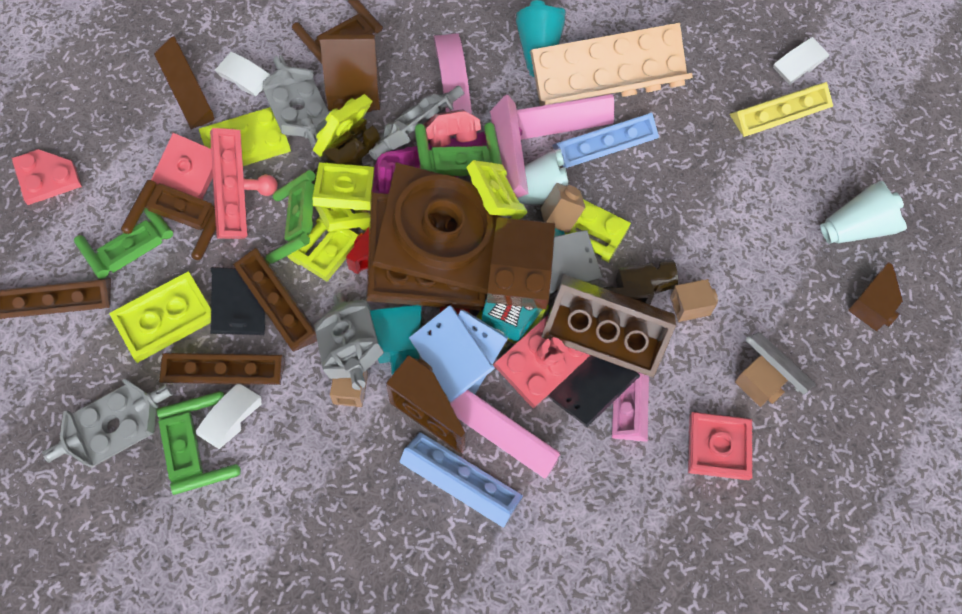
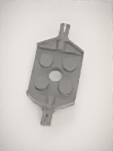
[263,55,331,148]
[369,86,464,160]
[315,293,384,390]
[42,379,173,468]

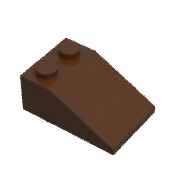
[320,35,381,113]
[487,217,555,309]
[386,356,465,454]

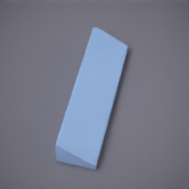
[552,113,659,168]
[400,432,523,527]

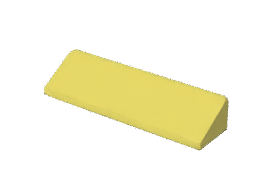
[730,82,833,137]

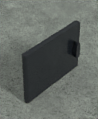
[210,267,265,335]
[548,355,640,427]

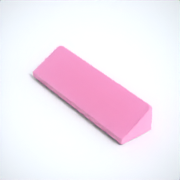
[517,94,614,140]
[490,95,529,198]
[612,372,649,441]
[450,390,560,478]

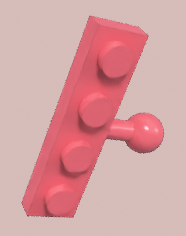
[210,128,278,239]

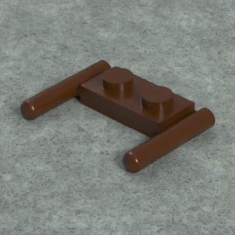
[292,0,383,64]
[121,180,216,260]

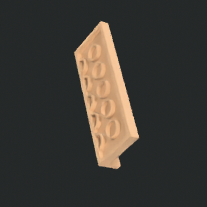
[530,23,693,106]

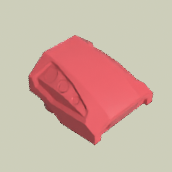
[423,109,481,147]

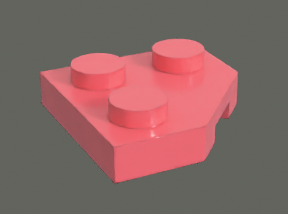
[12,149,82,205]

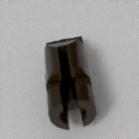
[312,118,380,184]
[604,260,678,305]

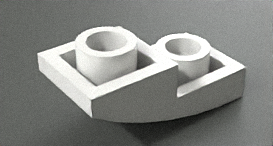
[773,37,829,85]
[215,52,270,96]
[196,384,262,449]

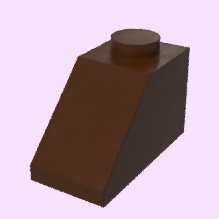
[848,262,903,331]

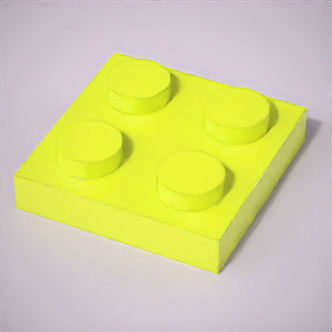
[313,94,373,157]
[313,162,374,210]

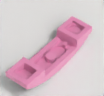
[434,33,472,114]

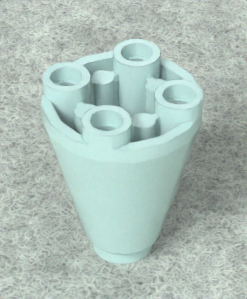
[517,149,569,205]
[820,181,907,244]

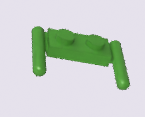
[415,122,502,176]
[266,170,316,264]
[74,208,173,279]
[157,391,241,495]

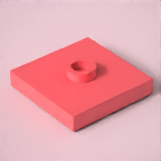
[151,133,213,200]
[688,412,752,480]

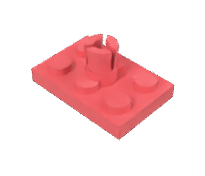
[493,314,590,408]

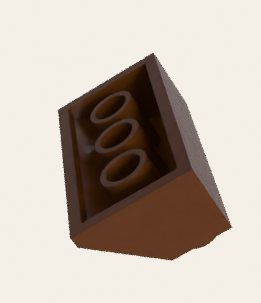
[541,274,676,378]

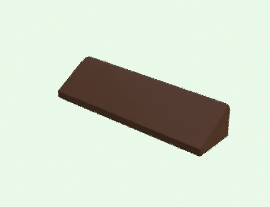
[154,36,215,130]
[233,248,317,352]
[0,278,111,319]
[159,353,285,385]

